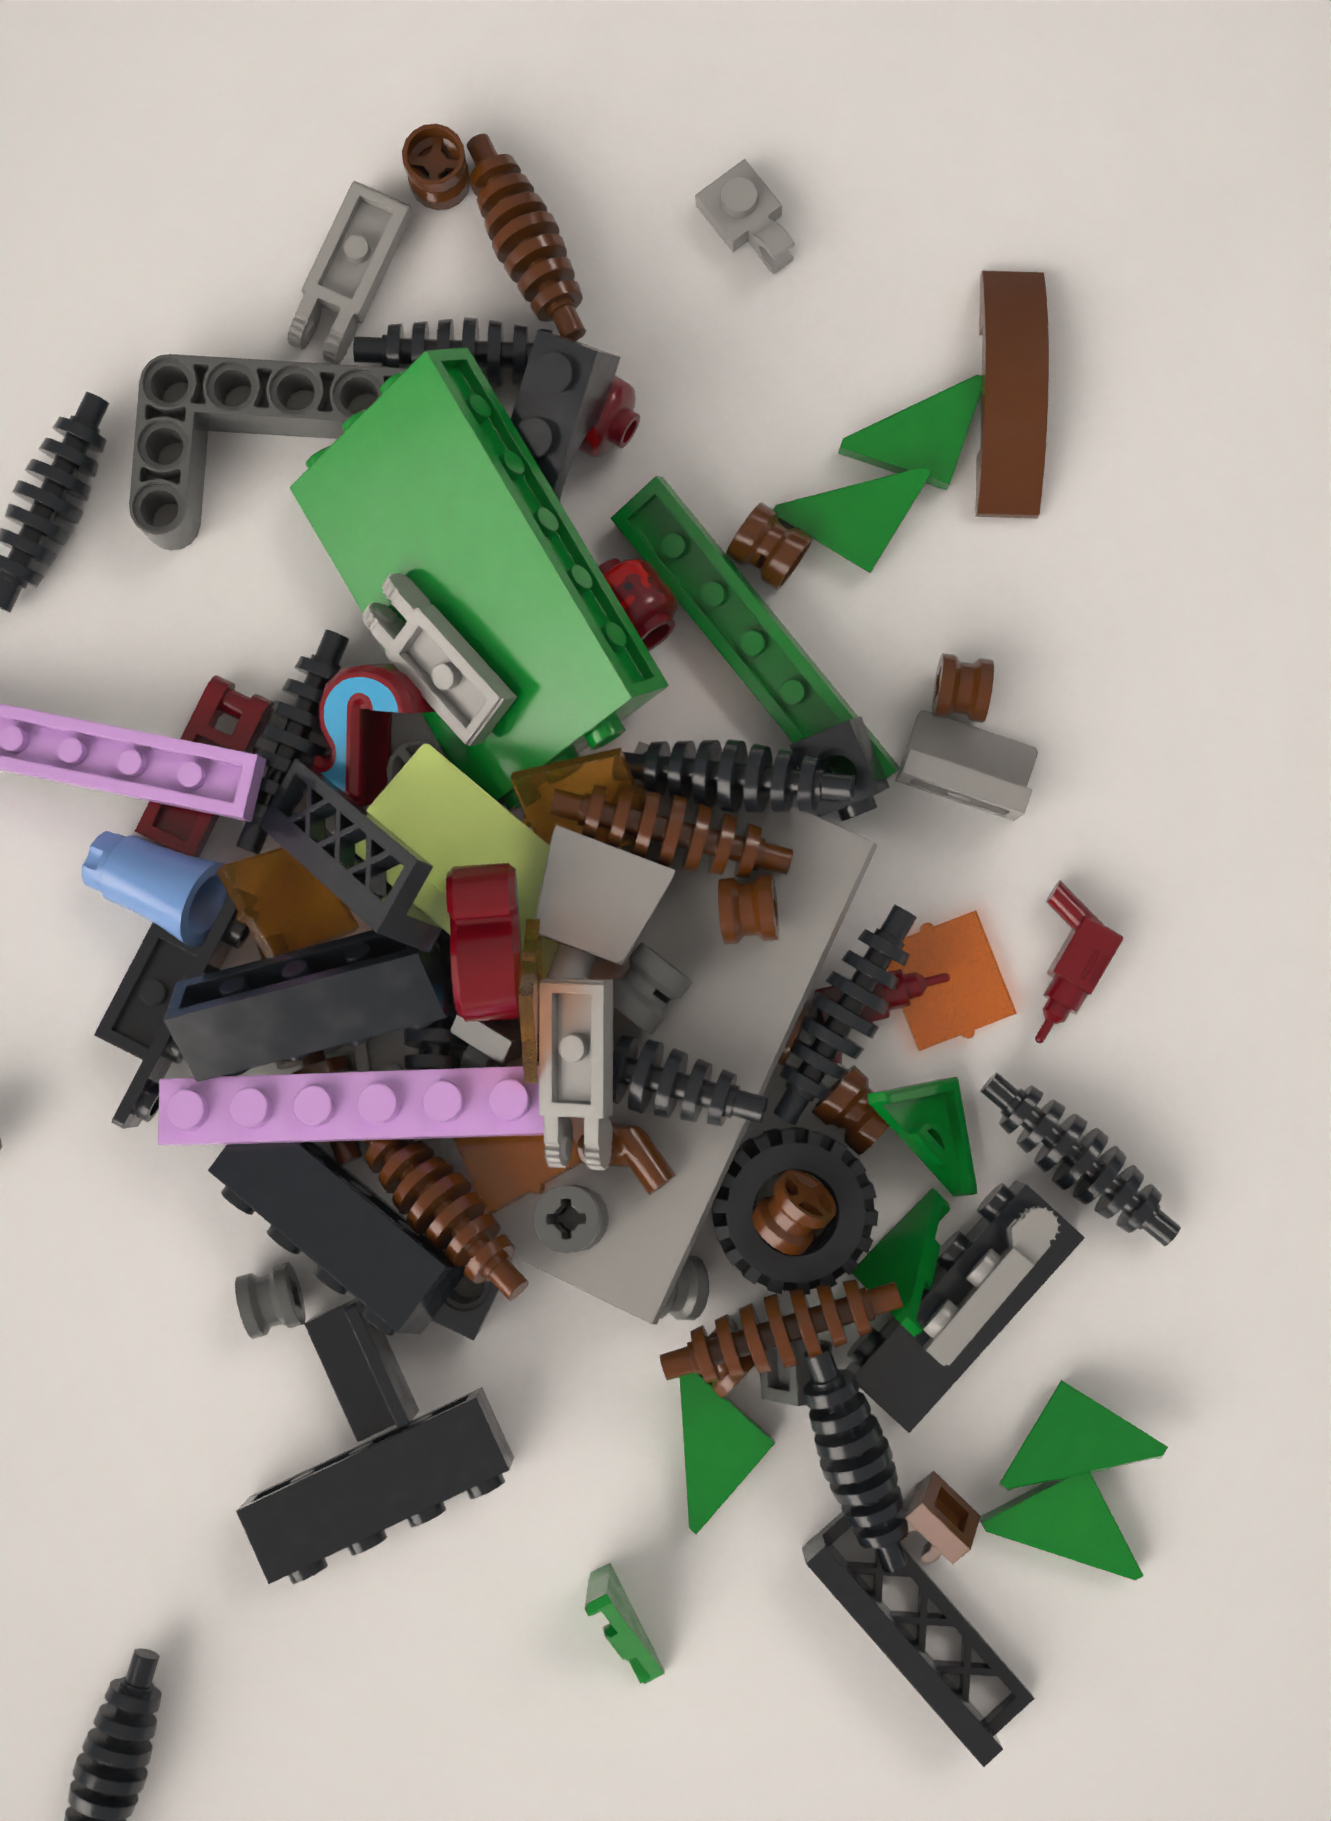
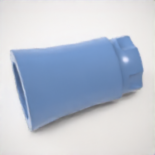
[82,831,234,947]

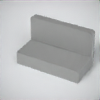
[895,710,1038,821]

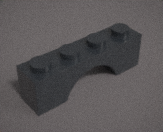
[511,330,621,502]

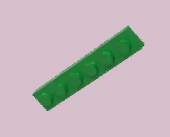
[610,476,901,782]

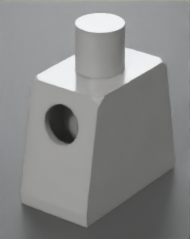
[533,825,676,979]

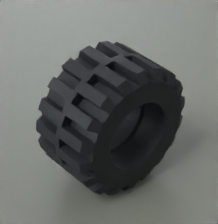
[711,1127,878,1295]

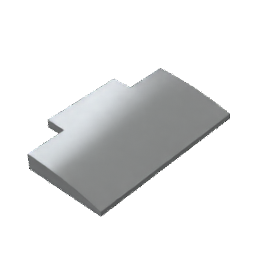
[443,741,877,1325]

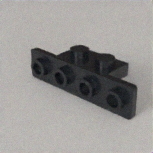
[94,890,256,1129]

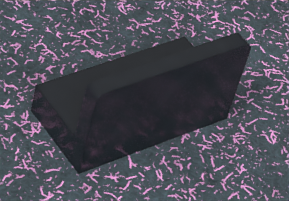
[304,1298,419,1442]

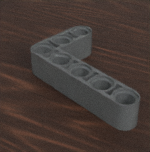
[129,354,407,551]

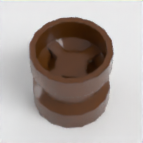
[402,124,470,210]
[726,502,813,590]
[811,1065,889,1156]

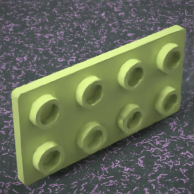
[355,743,559,1006]

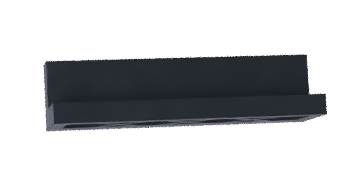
[259,758,442,953]
[802,1512,1035,1767]

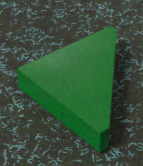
[838,374,982,490]
[773,467,932,574]
[867,1077,978,1197]
[852,1188,950,1337]
[679,1372,775,1534]
[999,1380,1168,1491]
[979,1473,1144,1580]
[584,1563,665,1684]

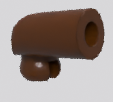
[577,1123,676,1195]

